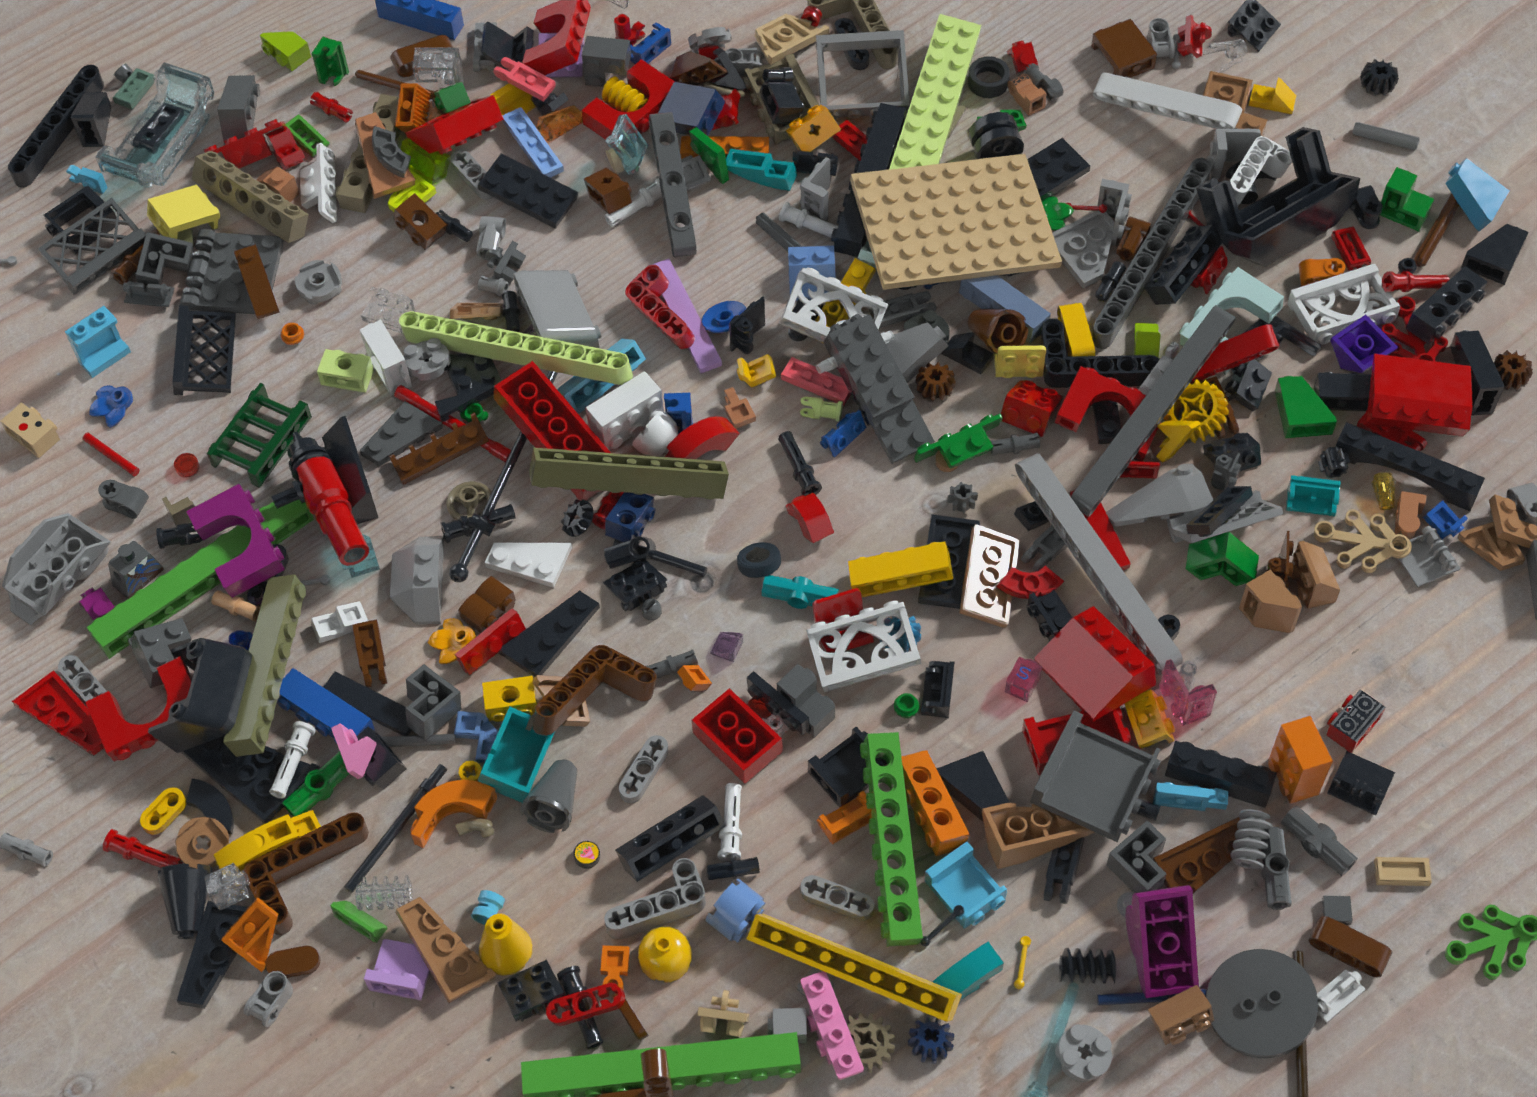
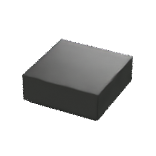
[1322,896,1353,925]

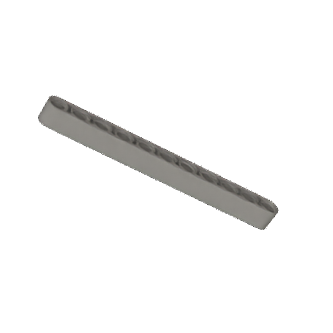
[1015,453,1183,675]

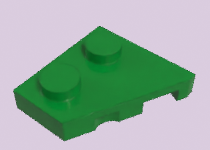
[689,127,729,185]

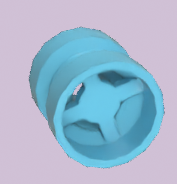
[471,890,505,925]

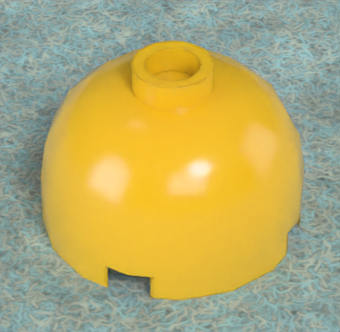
[638,927,692,983]

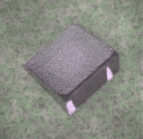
[710,632,743,662]

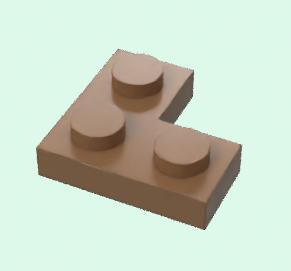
[1489,494,1537,548]

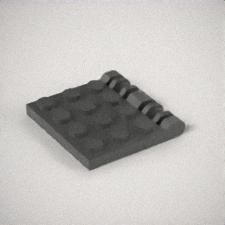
[179,229,284,314]

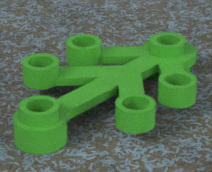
[1445,905,1537,980]

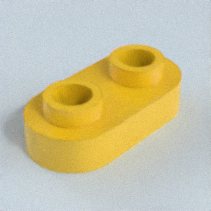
[140,788,186,835]

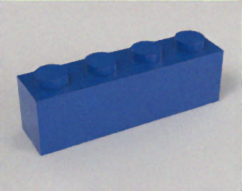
[375,0,464,40]
[277,668,375,744]

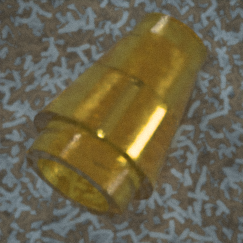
[1371,472,1396,510]

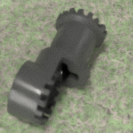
[1022,63,1063,101]

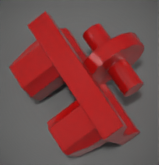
[1177,14,1212,58]

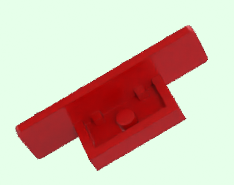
[203,119,285,169]

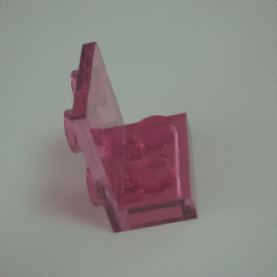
[1159,659,1217,726]

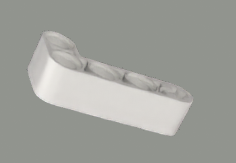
[1230,136,1292,205]

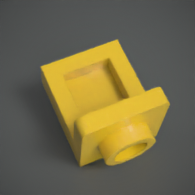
[737,354,776,388]

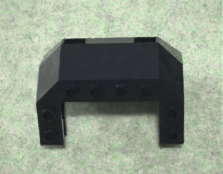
[1196,127,1360,266]

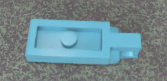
[1153,782,1228,811]

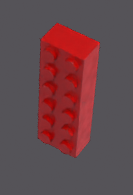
[494,361,611,501]

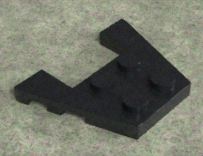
[424,354,502,422]

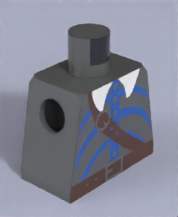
[108,541,164,599]

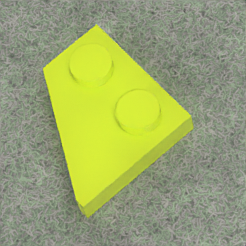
[388,169,436,212]

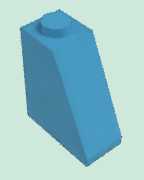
[1445,158,1509,231]

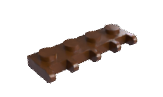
[389,412,489,485]

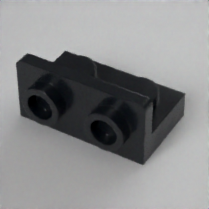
[1026,590,1072,641]

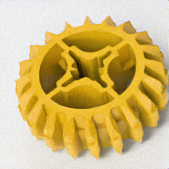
[1164,379,1229,443]

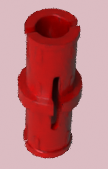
[310,92,353,123]

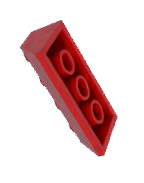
[405,95,504,155]

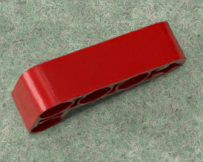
[625,265,695,349]

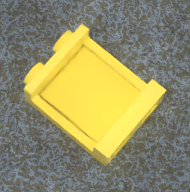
[147,185,220,239]

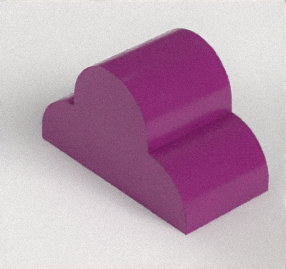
[1125,885,1199,998]

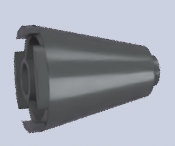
[520,759,578,833]

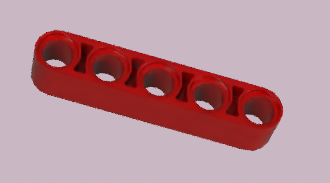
[1190,324,1280,384]

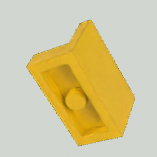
[490,83,536,115]

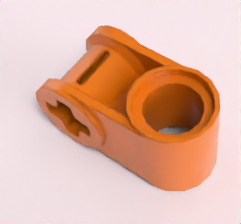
[1298,258,1345,287]

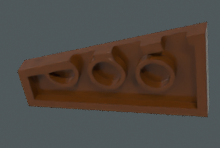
[1152,817,1241,894]

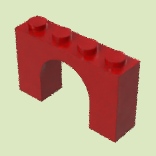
[522,0,591,75]
[581,59,675,151]
[1054,366,1161,462]
[85,657,192,762]

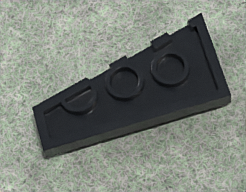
[499,590,600,677]

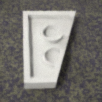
[485,543,572,588]

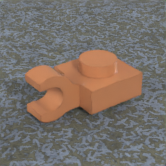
[724,387,756,429]

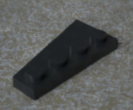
[176,901,248,1009]

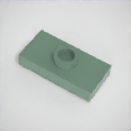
[113,68,156,110]

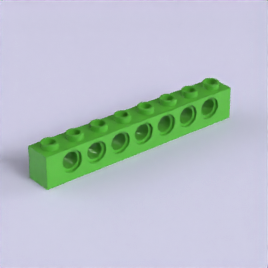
[860,732,923,947]

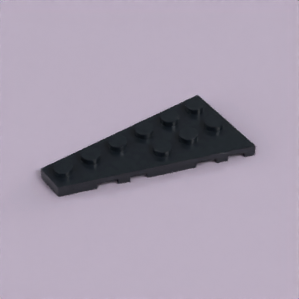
[181,735,320,824]

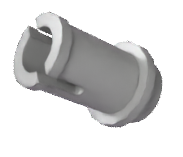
[478,276,509,296]

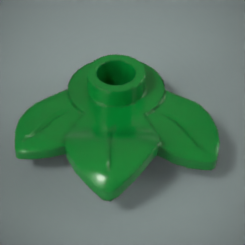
[1042,196,1074,231]

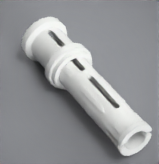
[604,178,662,227]
[779,202,838,237]
[269,721,316,799]
[717,783,742,862]

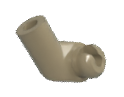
[455,817,494,838]

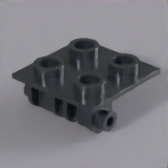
[1227,0,1281,52]
[729,296,765,354]
[603,559,668,612]
[1327,751,1395,815]
[497,959,565,1022]

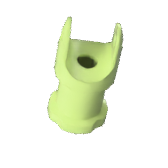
[800,397,843,422]

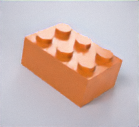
[1268,716,1333,804]

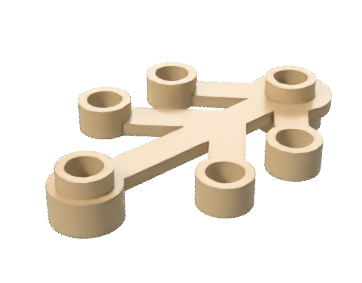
[1314,509,1412,573]

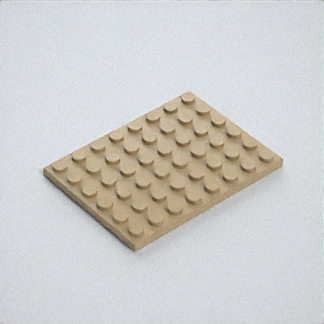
[850,154,1062,290]

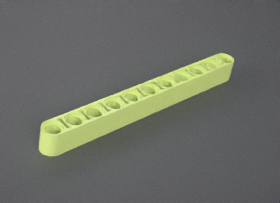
[399,311,633,385]

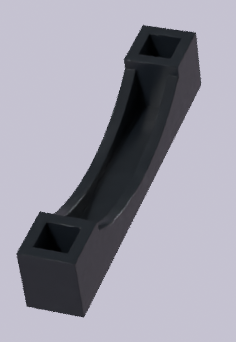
[1336,422,1485,512]

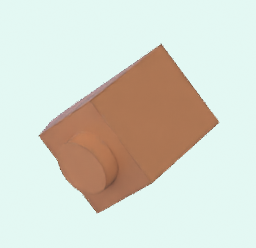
[256,167,299,202]

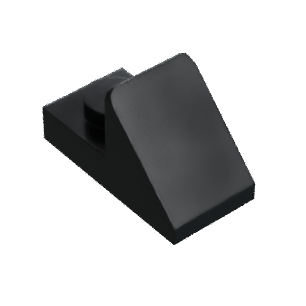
[709,47,747,90]
[941,332,994,375]

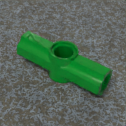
[282,751,349,817]

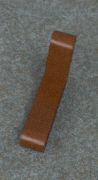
[533,645,656,735]
[243,812,369,935]
[595,1049,673,1097]

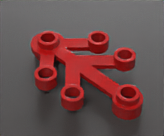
[1381,296,1448,362]

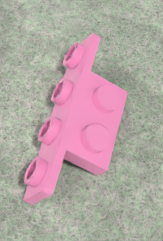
[800,971,864,1080]

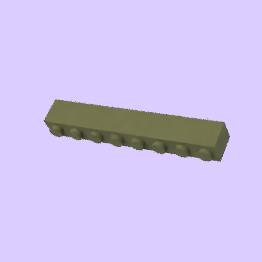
[529,447,729,500]
[224,574,306,757]

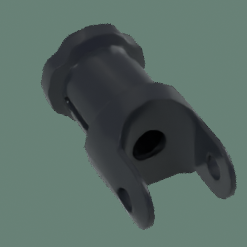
[156,523,203,549]

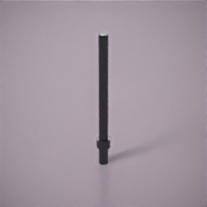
[344,764,447,893]

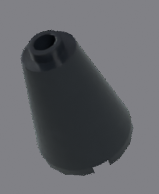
[158,864,212,939]

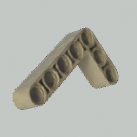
[807,0,898,69]

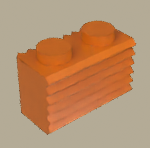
[395,83,431,132]

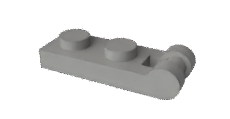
[473,22,497,71]

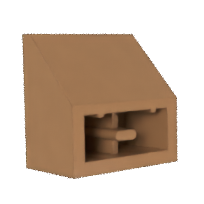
[1291,541,1340,609]
[1239,570,1302,633]
[1148,985,1214,1045]

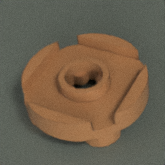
[175,817,229,869]

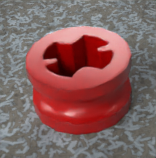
[801,6,822,27]

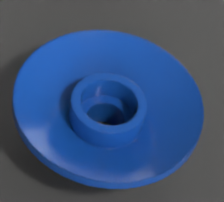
[702,301,746,333]

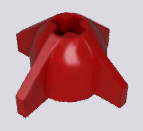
[711,89,741,131]

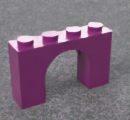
[186,484,285,598]

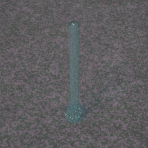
[1024,982,1079,1097]

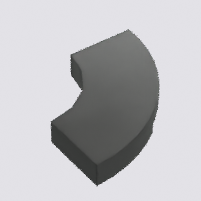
[372,126,411,178]

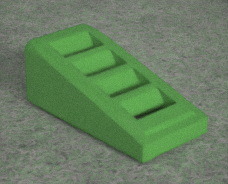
[285,114,330,157]

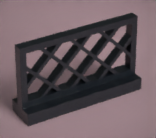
[172,305,236,395]

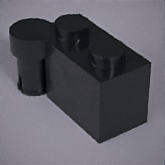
[759,67,804,124]

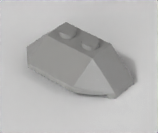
[390,536,444,625]

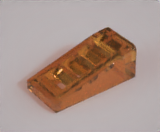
[537,105,583,142]

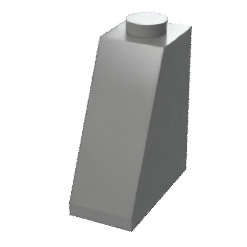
[886,322,948,383]

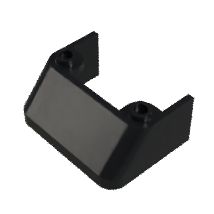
[148,638,252,753]

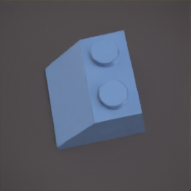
[788,246,835,301]

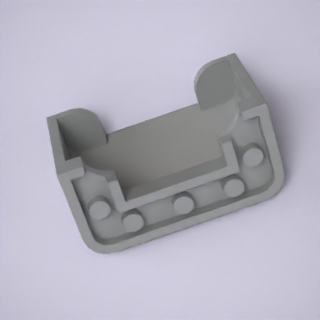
[513,270,601,349]

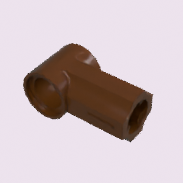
[1116,216,1152,262]

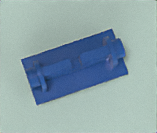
[820,410,867,457]

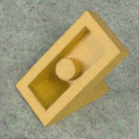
[1249,77,1297,115]
[1156,421,1201,463]

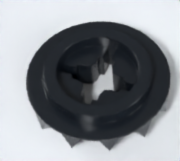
[560,499,593,537]

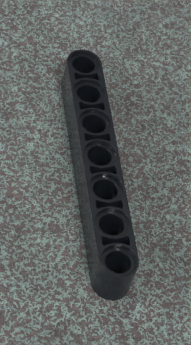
[8,64,104,188]

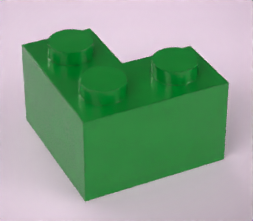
[1379,167,1434,232]
[1185,532,1259,587]

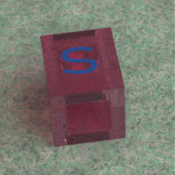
[1005,656,1042,702]

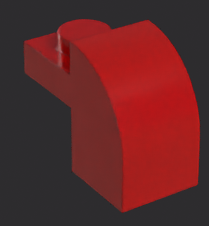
[265,126,305,170]
[785,493,834,543]

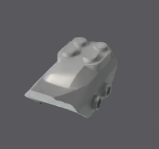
[2,513,111,625]

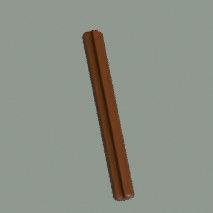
[1414,193,1460,267]

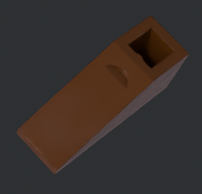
[670,51,727,86]

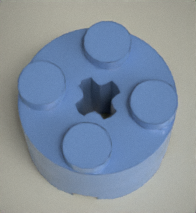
[705,879,766,943]

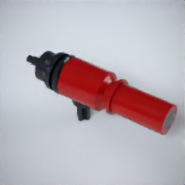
[271,432,369,566]

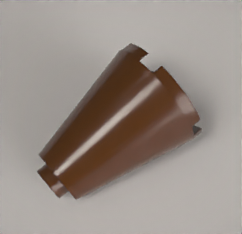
[967,309,1028,354]

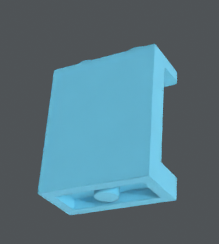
[65,306,131,378]
[924,842,1007,929]

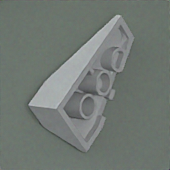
[1106,463,1213,527]

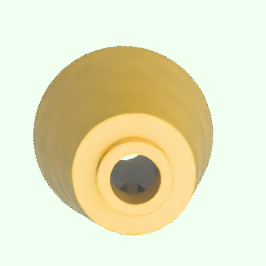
[479,914,532,976]

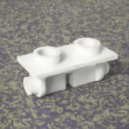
[1317,970,1366,1023]

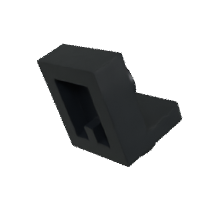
[531,92,569,117]

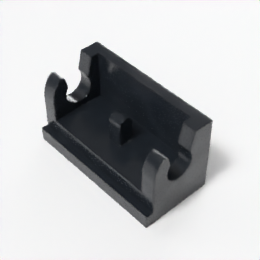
[921,661,955,718]

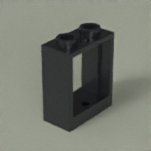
[43,185,119,254]

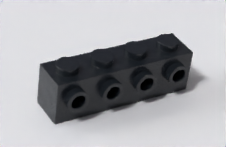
[1144,225,1222,305]
[1165,740,1277,808]

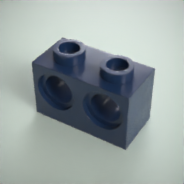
[605,492,656,542]

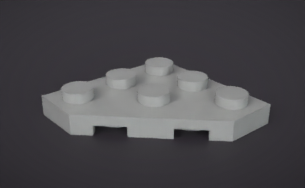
[1053,211,1115,289]

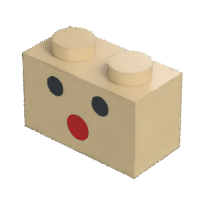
[0,402,60,458]

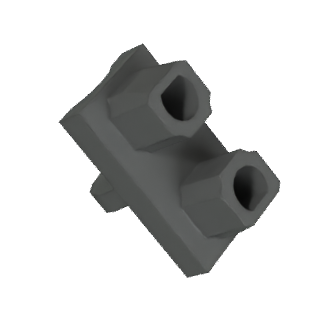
[485,240,526,285]

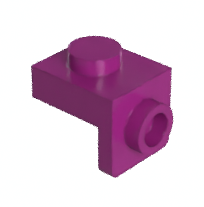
[79,587,115,621]

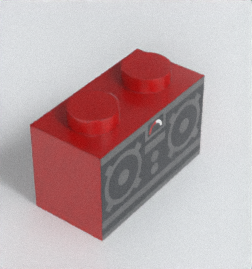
[1326,689,1386,753]

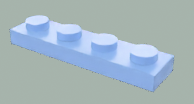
[502,107,564,178]

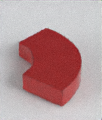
[996,565,1065,599]

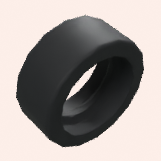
[968,56,1010,98]

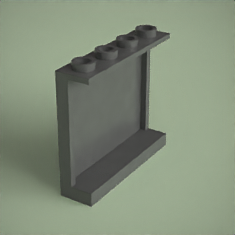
[1030,710,1161,842]

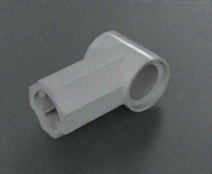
[476,216,506,260]

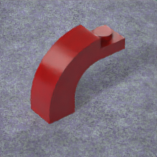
[665,416,740,459]

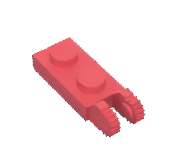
[493,57,556,102]

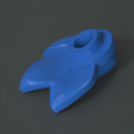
[89,385,133,428]

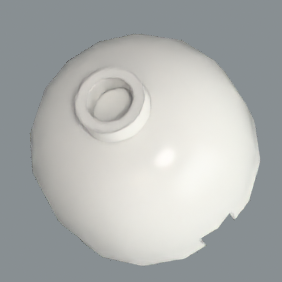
[632,410,678,457]

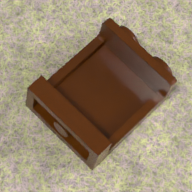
[1091,19,1157,78]

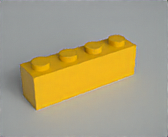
[848,541,953,597]

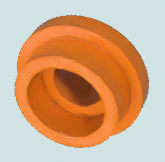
[281,322,304,345]

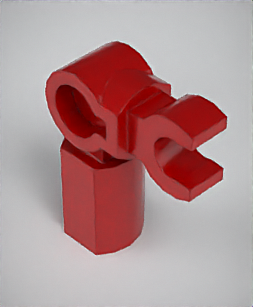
[614,14,646,46]

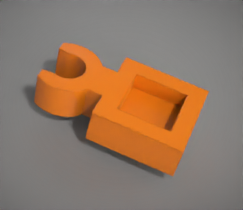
[600,945,630,990]

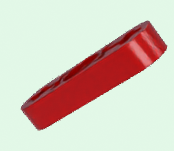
[546,983,625,1026]

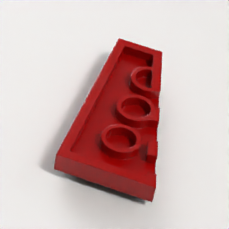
[12,670,104,756]

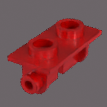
[1191,246,1228,294]

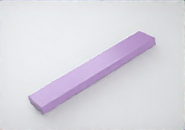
[652,259,722,374]

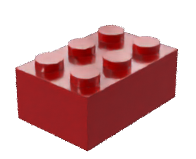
[691,688,783,784]

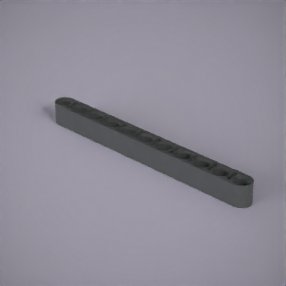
[1092,158,1212,349]
[1071,305,1236,517]

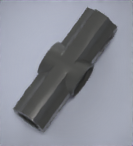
[1281,805,1358,876]
[1261,827,1292,910]

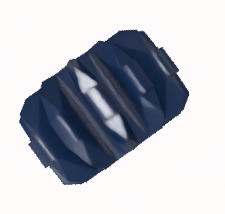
[908,1015,955,1064]

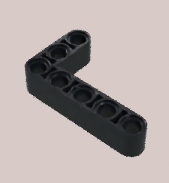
[1041,318,1160,388]

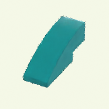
[726,149,797,191]
[932,941,1004,1000]

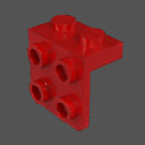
[1000,380,1063,437]
[812,588,874,653]

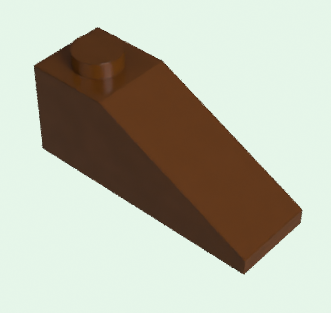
[234,244,280,320]

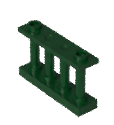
[207,383,312,488]

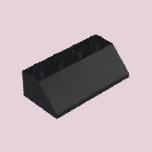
[322,416,379,524]

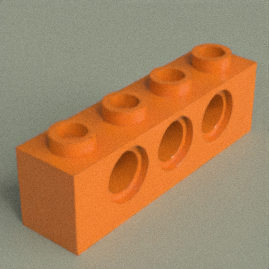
[901,750,969,856]

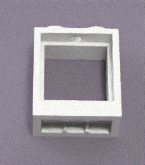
[359,320,412,396]

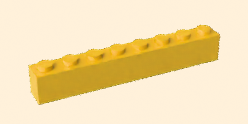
[746,914,962,1022]

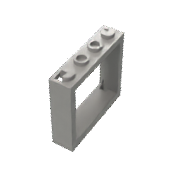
[816,30,910,120]

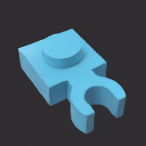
[66,165,108,194]

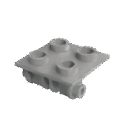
[1394,526,1461,587]

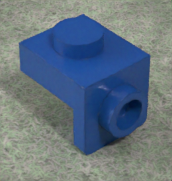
[1422,500,1468,539]

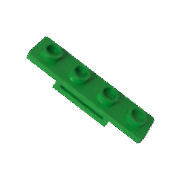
[914,414,1003,469]

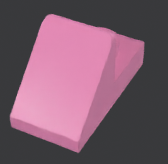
[331,724,376,779]

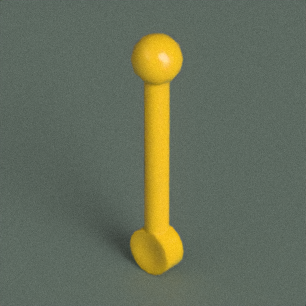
[1014,936,1031,990]

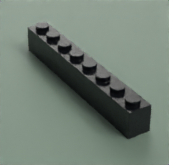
[831,103,906,257]

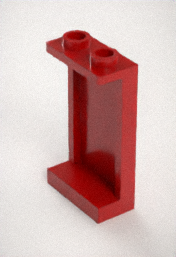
[1022,707,1131,775]

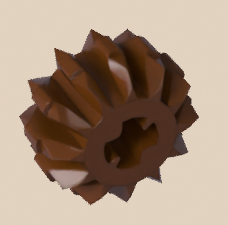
[1494,350,1533,391]
[915,361,956,402]

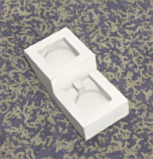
[311,601,368,643]

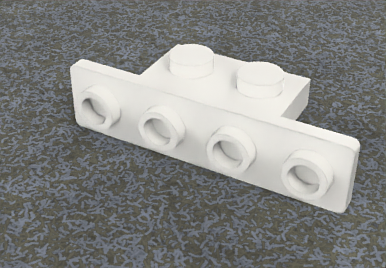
[300,143,337,223]

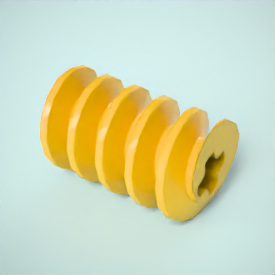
[602,76,648,112]

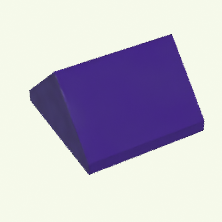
[1330,314,1398,373]

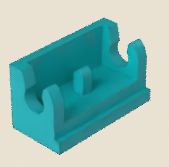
[1286,475,1341,517]

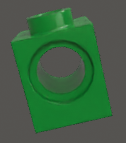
[434,82,471,113]

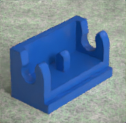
[630,22,672,64]
[664,392,693,434]

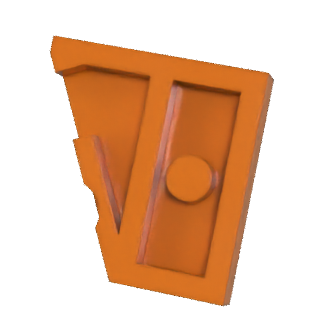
[221,897,278,972]

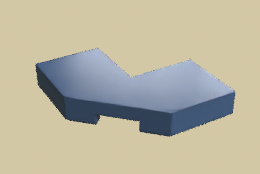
[454,711,499,763]

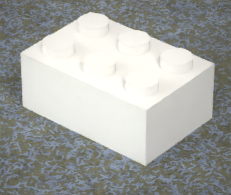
[586,371,663,451]

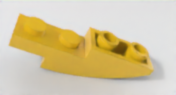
[813,258,876,344]
[213,810,321,878]

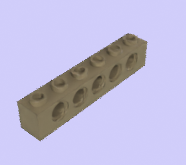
[335,94,401,213]
[191,151,309,243]

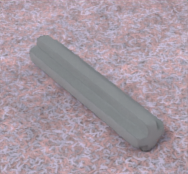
[1353,122,1420,150]

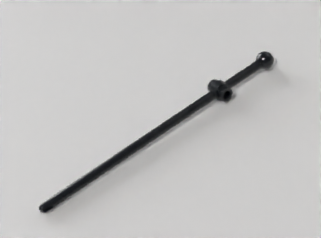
[449,371,558,583]

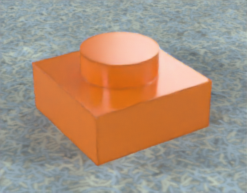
[677,665,712,691]

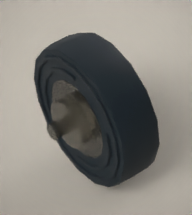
[737,542,781,578]

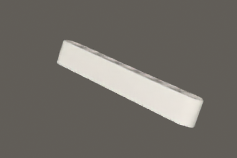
[1093,73,1242,129]

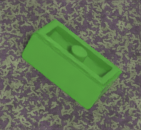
[330,901,388,943]

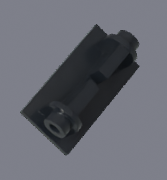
[792,150,839,176]

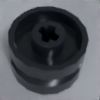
[969,112,1024,159]

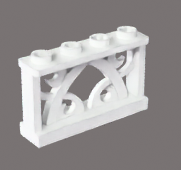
[1287,264,1401,344]
[779,268,888,342]
[806,601,921,692]

